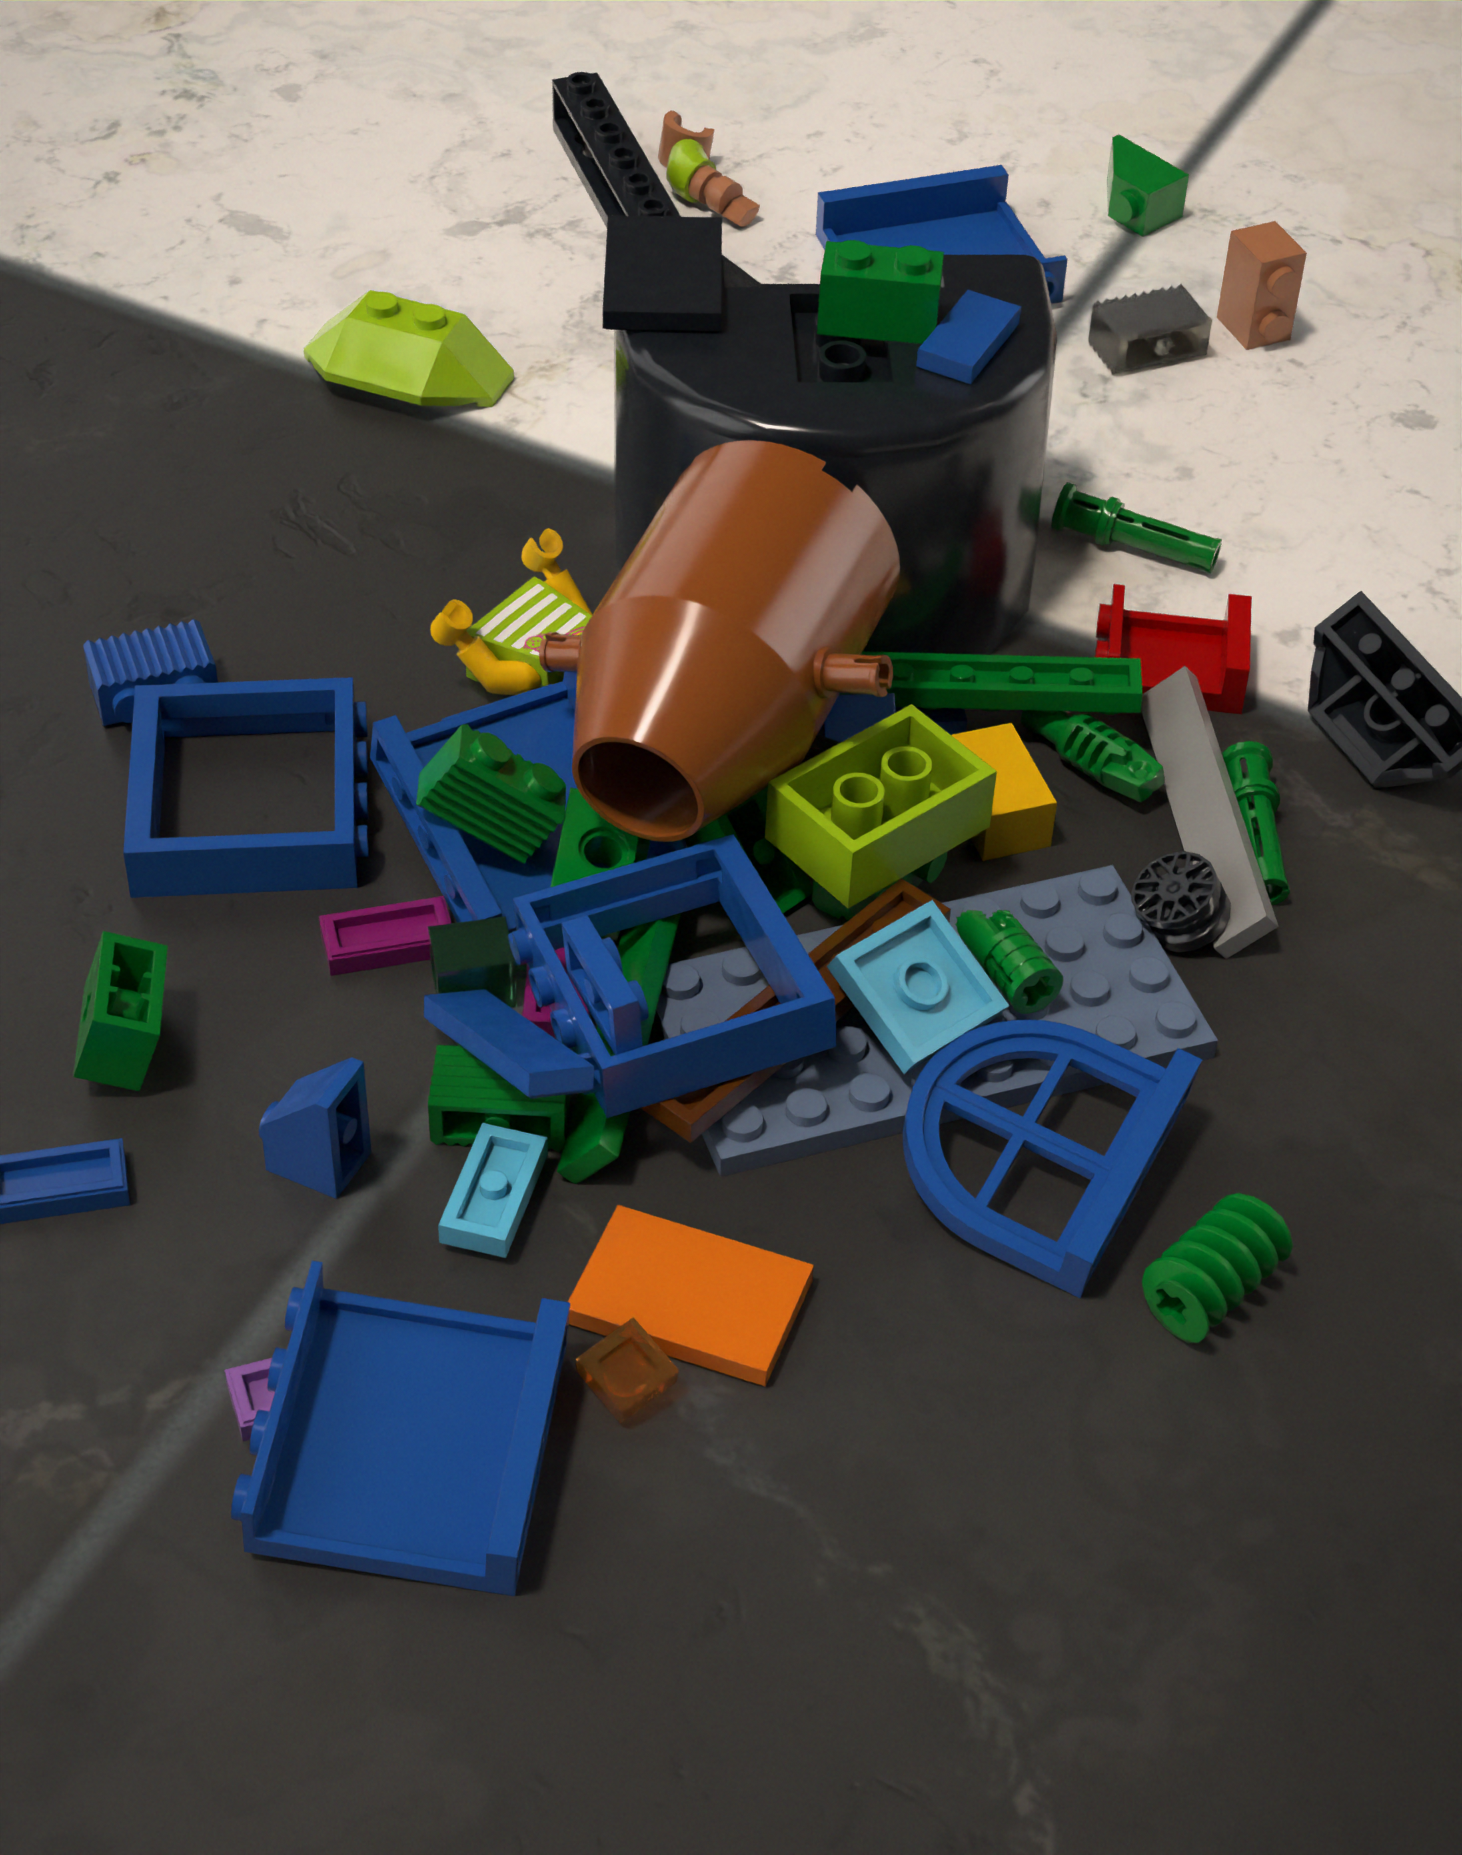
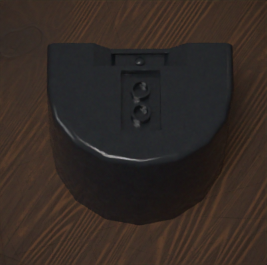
[614,255,1057,655]

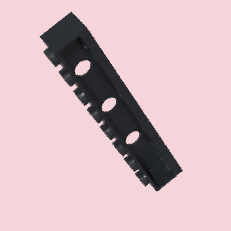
[552,72,681,228]

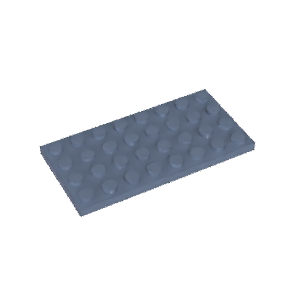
[653,865,1218,1177]

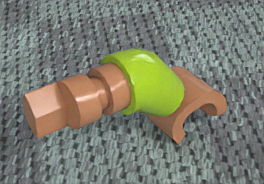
[658,110,760,227]

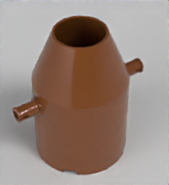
[539,440,900,842]

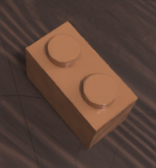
[1217,221,1307,350]

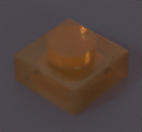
[575,1317,679,1423]

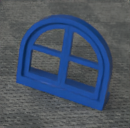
[903,1019,1202,1298]

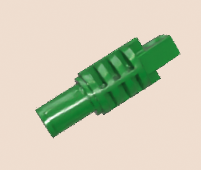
[1021,710,1165,802]

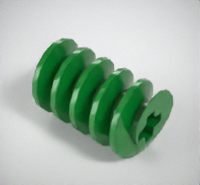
[1142,1193,1293,1343]

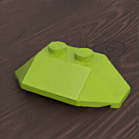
[303,290,514,407]

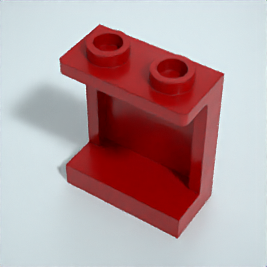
[1094,584,1252,714]

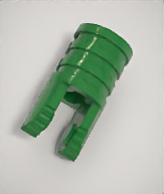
[955,910,1064,1014]

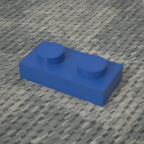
[562,915,649,1055]

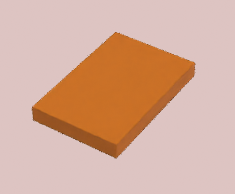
[568,1205,814,1387]

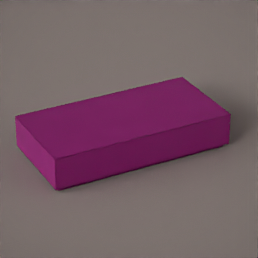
[319,896,457,976]

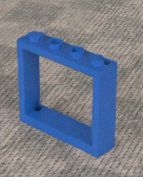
[123,677,369,898]
[507,834,836,1118]

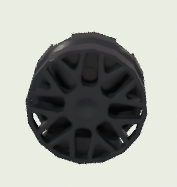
[1131,851,1231,952]

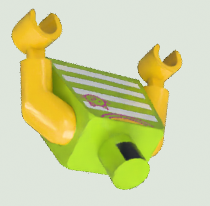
[430,528,593,695]

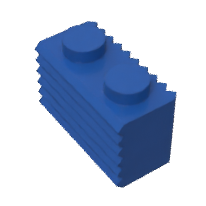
[83,618,218,726]

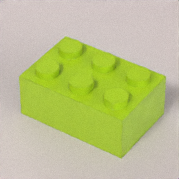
[765,704,997,908]

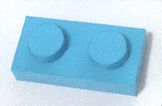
[438,1123,548,1258]

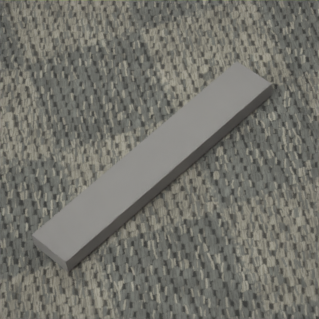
[1141,666,1279,959]

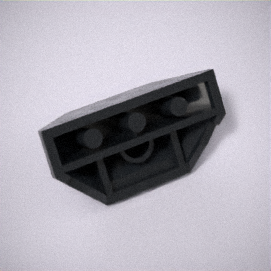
[1308,591,1462,789]

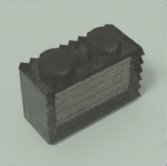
[1088,283,1212,375]

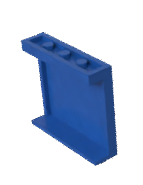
[815,165,1068,304]
[370,672,686,954]
[231,1261,570,1596]

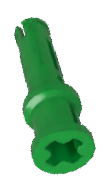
[1051,482,1222,574]
[1222,741,1290,905]

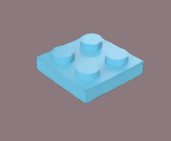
[827,900,1010,1074]

